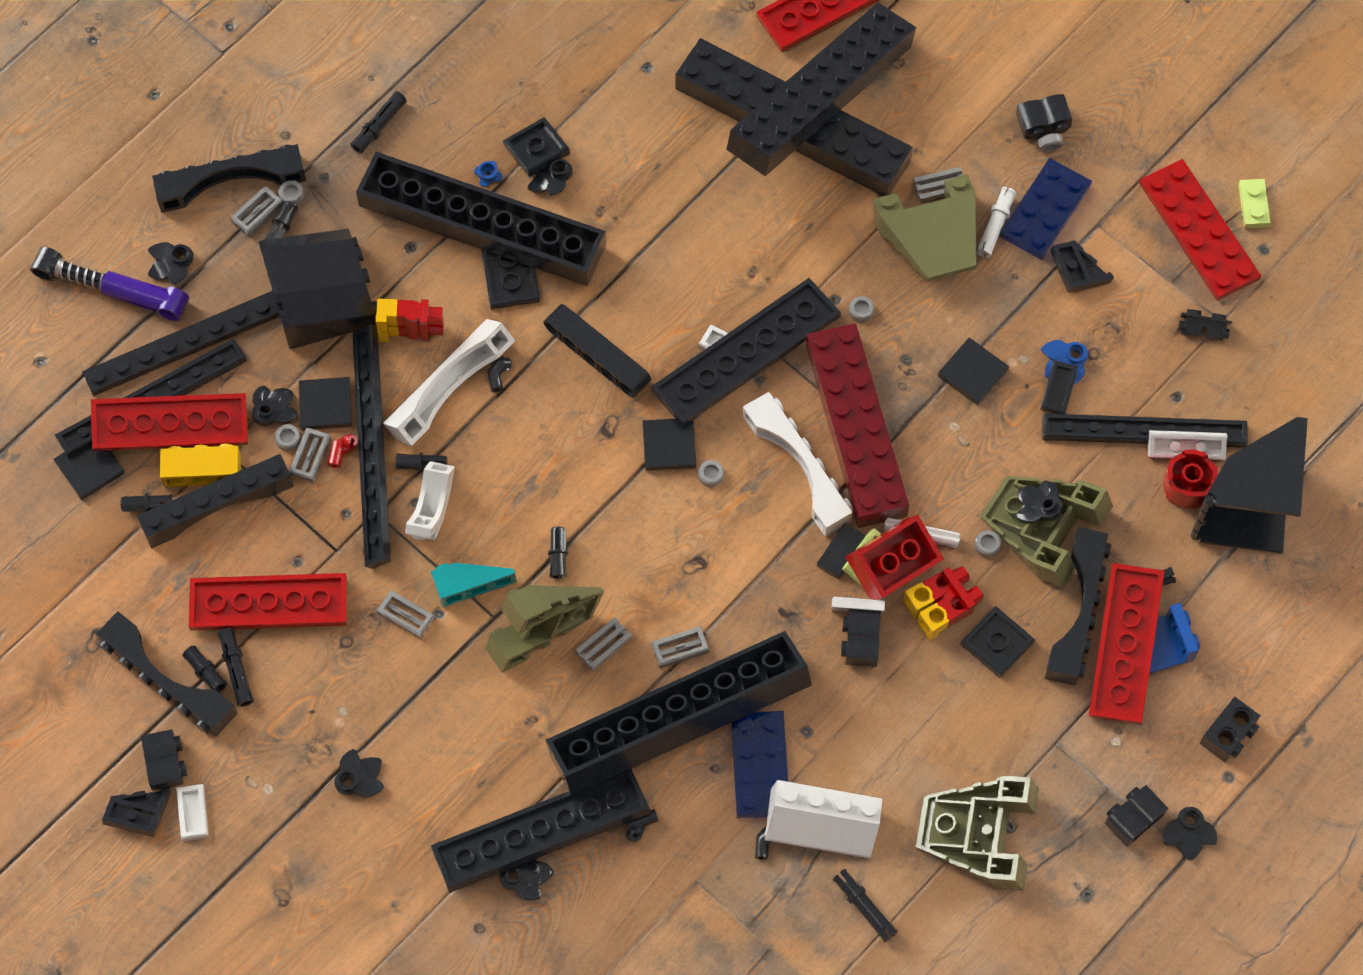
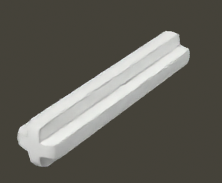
[884,518,960,548]

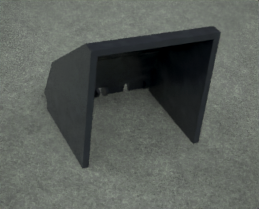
[1191,417,1308,553]

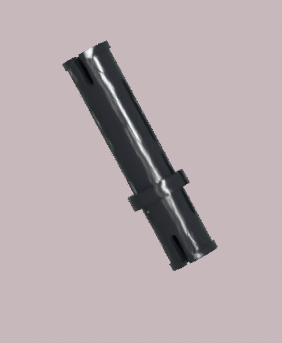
[350,91,407,154]
[217,628,254,707]
[833,869,898,943]

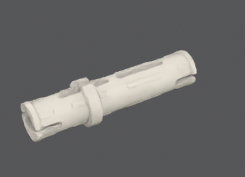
[976,187,1017,258]

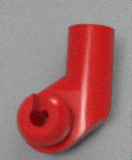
[328,434,358,468]

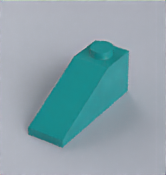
[431,563,516,608]

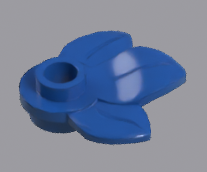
[1041,340,1088,385]

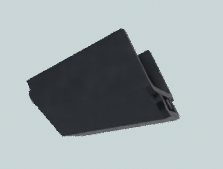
[258,229,377,349]

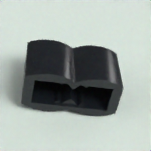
[1016,94,1072,140]
[841,609,881,667]
[141,729,187,791]
[1105,785,1169,847]

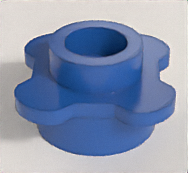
[474,161,503,187]

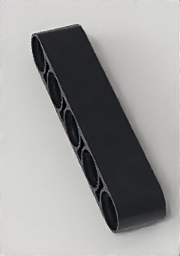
[543,304,652,398]

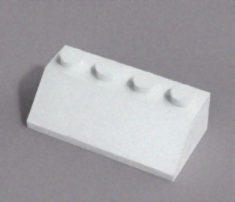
[765,780,882,859]

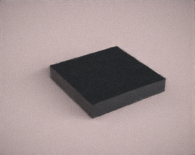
[503,117,571,177]
[938,337,1009,405]
[299,377,352,430]
[643,419,696,471]
[53,445,125,501]
[961,606,1035,678]

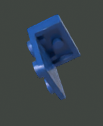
[1150,603,1200,674]

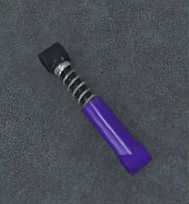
[30,247,189,321]

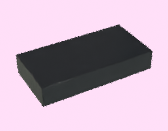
[1040,360,1078,414]
[817,523,866,579]

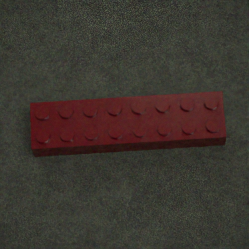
[806,323,909,528]

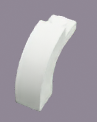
[405,461,455,540]

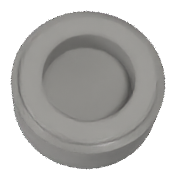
[1038,133,1064,152]
[278,181,304,206]
[849,296,874,323]
[274,424,301,451]
[698,460,724,487]
[974,530,1001,558]

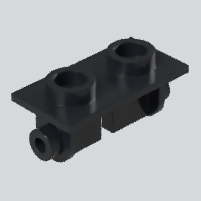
[1178,309,1232,341]

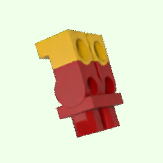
[376,299,444,342]
[902,566,984,641]

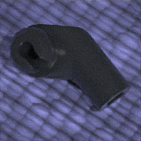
[487,356,512,393]
[625,809,659,842]
[755,827,771,860]

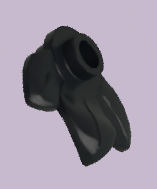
[527,159,573,196]
[148,242,194,285]
[252,385,298,426]
[1015,480,1063,523]
[334,749,384,797]
[1163,807,1217,860]
[500,859,554,901]

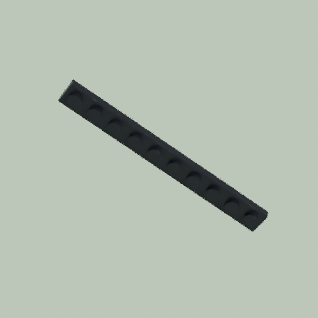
[82,291,280,396]
[352,324,391,569]

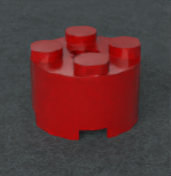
[1163,449,1218,508]

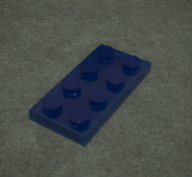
[999,158,1092,260]
[731,711,788,818]

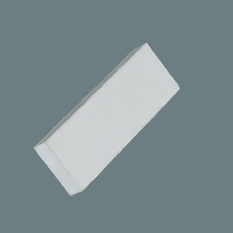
[1147,430,1227,460]

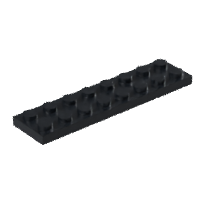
[651,278,841,427]
[430,769,651,893]

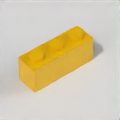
[160,444,241,487]

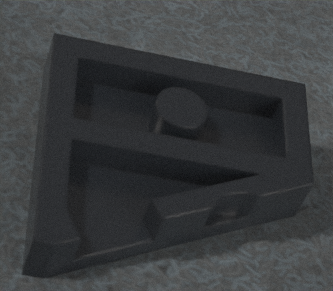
[1050,240,1114,293]
[102,787,171,837]

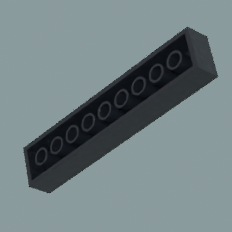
[726,2,917,177]
[675,38,913,196]
[356,151,606,286]
[545,631,812,796]

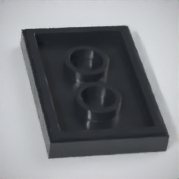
[481,249,540,309]

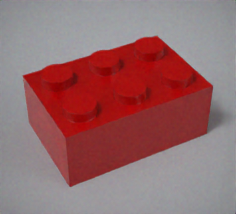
[845,514,944,600]

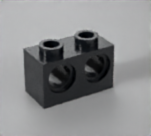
[1200,696,1261,763]

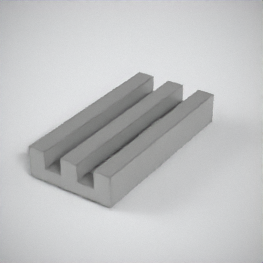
[913,167,963,203]
[230,186,283,237]
[289,427,331,483]
[377,590,435,639]
[575,617,632,671]
[651,626,709,668]

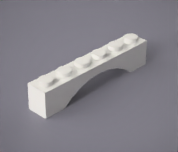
[383,319,515,446]
[743,392,853,537]

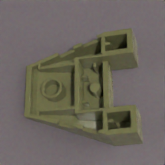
[873,175,976,281]
[981,476,1113,588]
[485,585,604,673]
[916,776,1039,891]

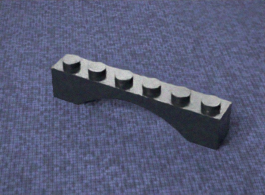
[152,144,306,213]
[137,454,294,549]
[1044,527,1111,686]
[96,611,238,737]

